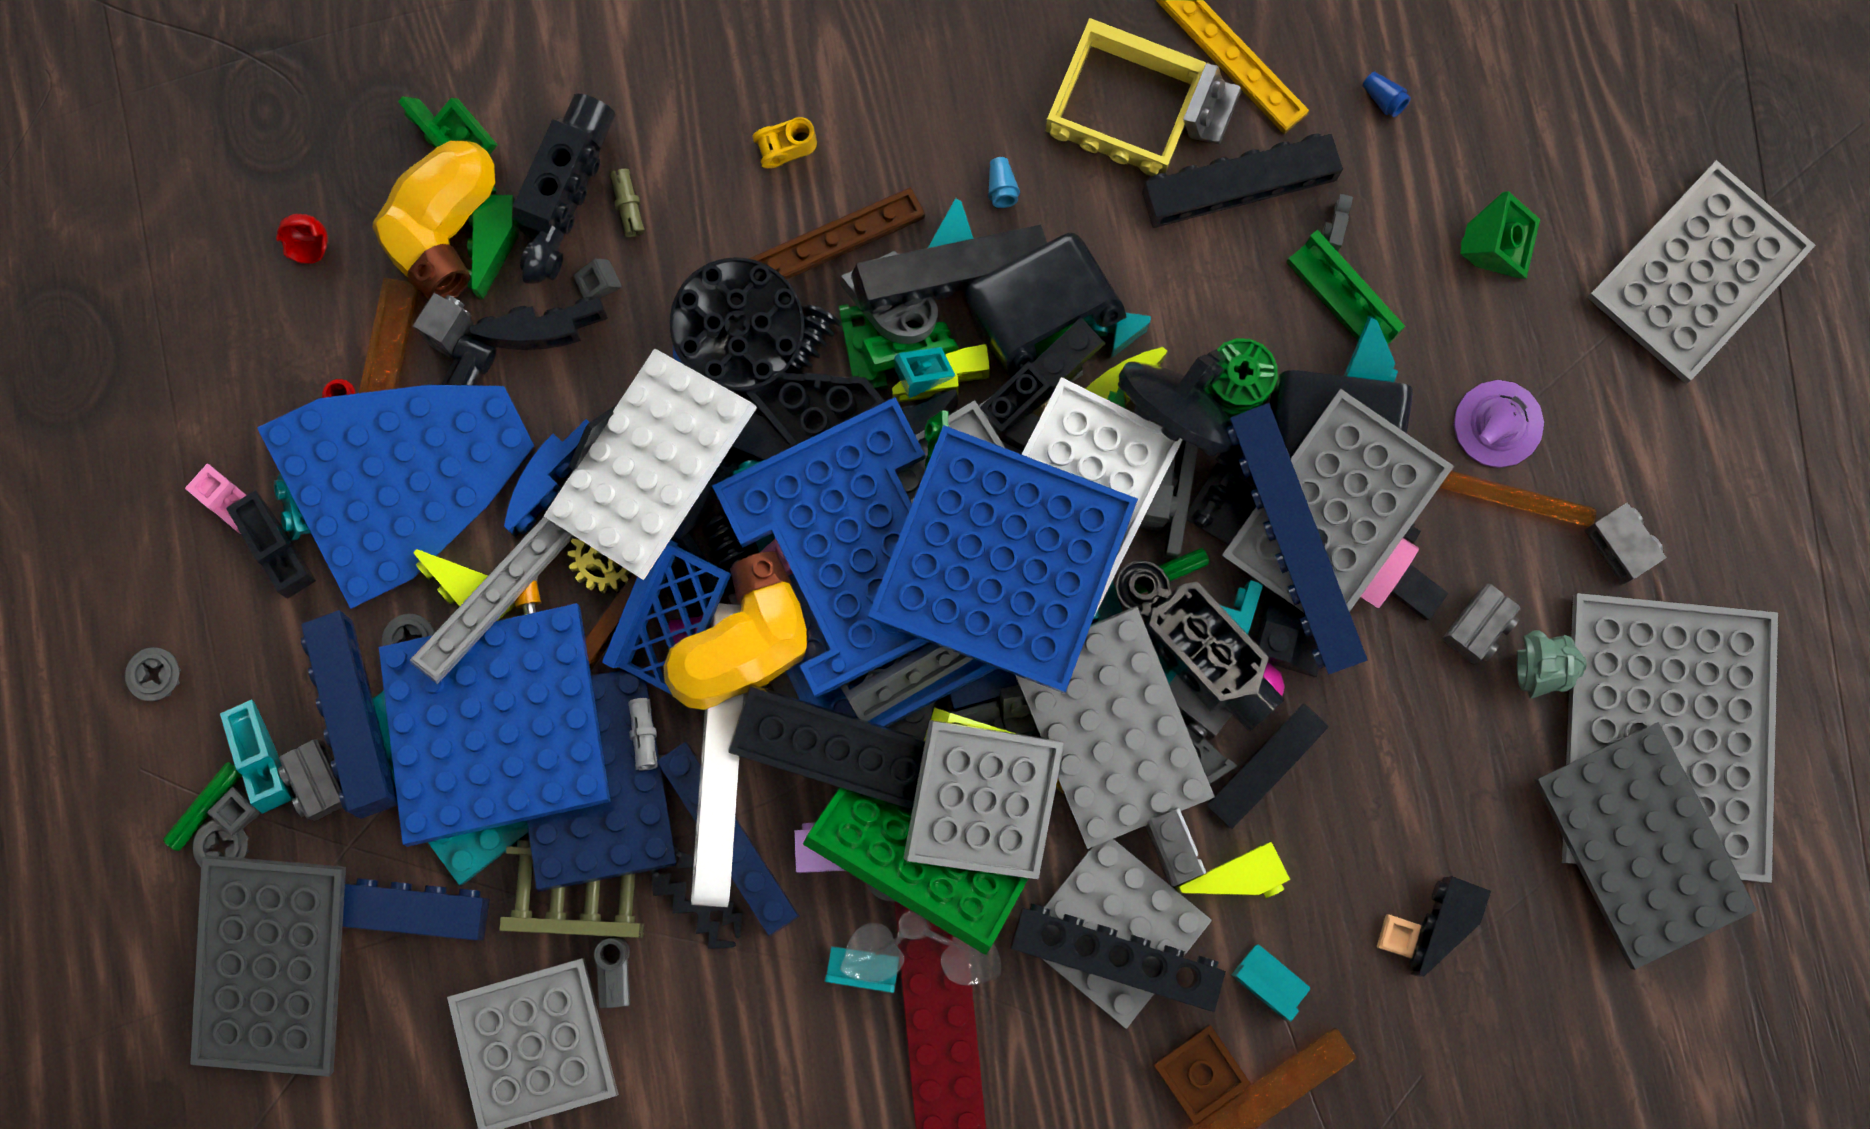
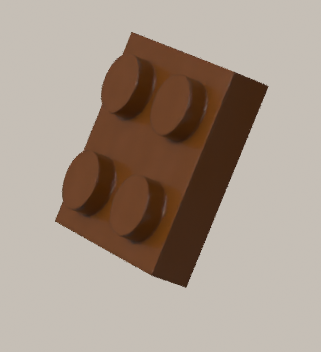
[1152,1024,1251,1125]

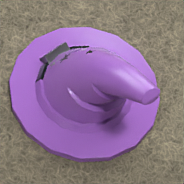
[1453,380,1544,468]

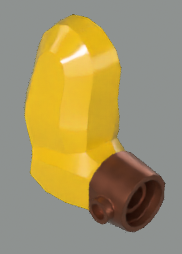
[372,141,495,300]
[663,552,807,710]

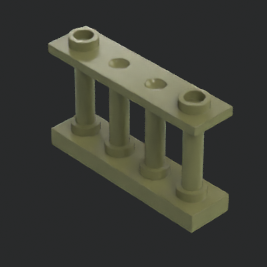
[499,840,644,938]

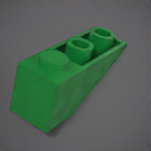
[467,195,519,299]

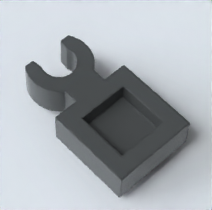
[1322,194,1353,251]

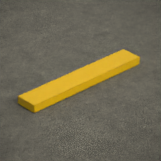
[1156,0,1309,134]

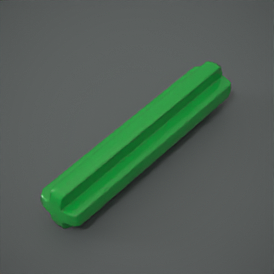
[1115,548,1210,594]
[163,762,242,851]

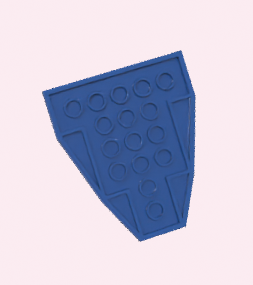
[257,385,535,609]

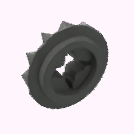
[382,614,436,646]
[125,647,182,701]
[193,820,249,867]

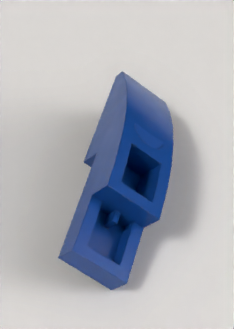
[504,419,590,537]

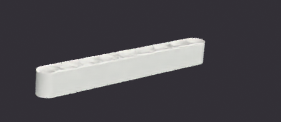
[691,603,743,907]

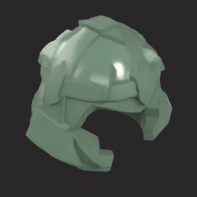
[1516,630,1587,699]

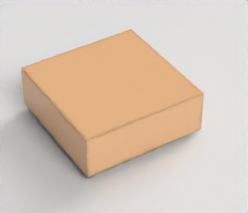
[1377,914,1422,958]

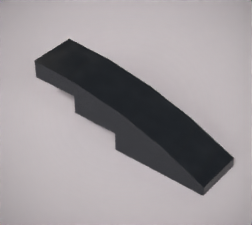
[1207,703,1329,829]

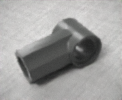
[594,936,630,1008]

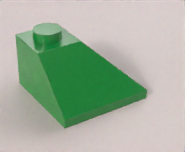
[1460,191,1540,279]

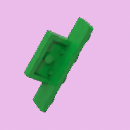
[398,96,498,195]

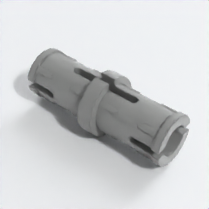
[628,698,658,770]

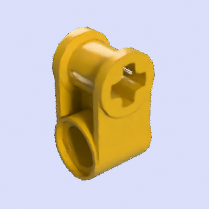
[752,117,817,169]

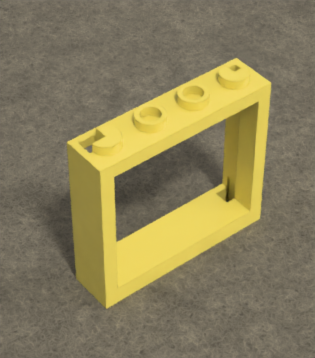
[1045,18,1209,176]

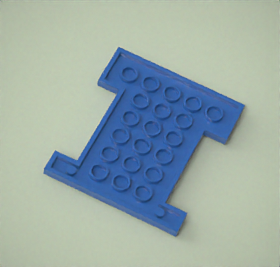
[712,397,929,698]

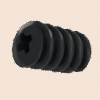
[787,304,842,374]
[702,512,755,585]

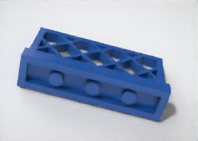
[602,540,731,695]

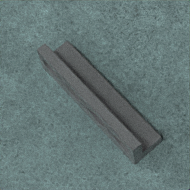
[839,642,973,721]

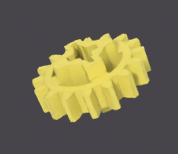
[567,538,633,593]

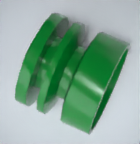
[1204,338,1278,419]

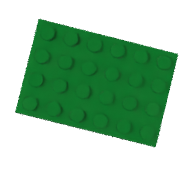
[803,787,1029,955]

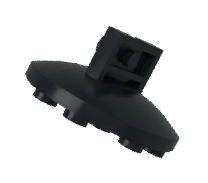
[670,257,804,392]
[1118,349,1233,456]

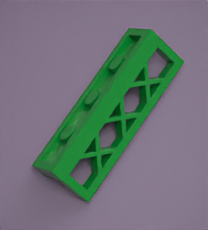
[1286,230,1406,345]

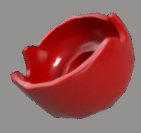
[276,214,328,264]

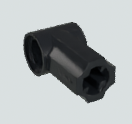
[441,334,497,385]

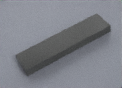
[1163,440,1198,560]

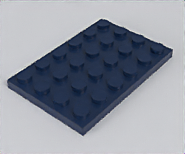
[527,666,677,892]

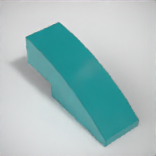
[220,699,293,814]

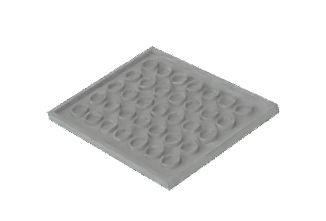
[1562,593,1778,883]

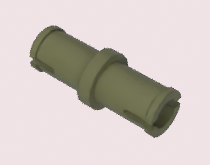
[609,169,645,237]

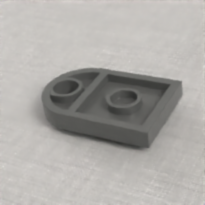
[840,251,938,344]

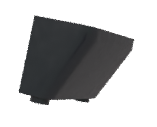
[965,233,1127,378]
[1270,370,1413,459]

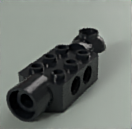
[512,93,616,284]
[1115,560,1285,732]

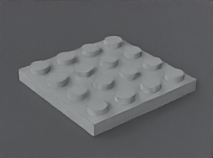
[904,720,1064,879]
[1041,839,1212,1029]
[447,958,619,1129]

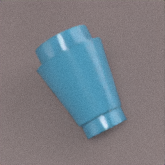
[988,157,1020,208]

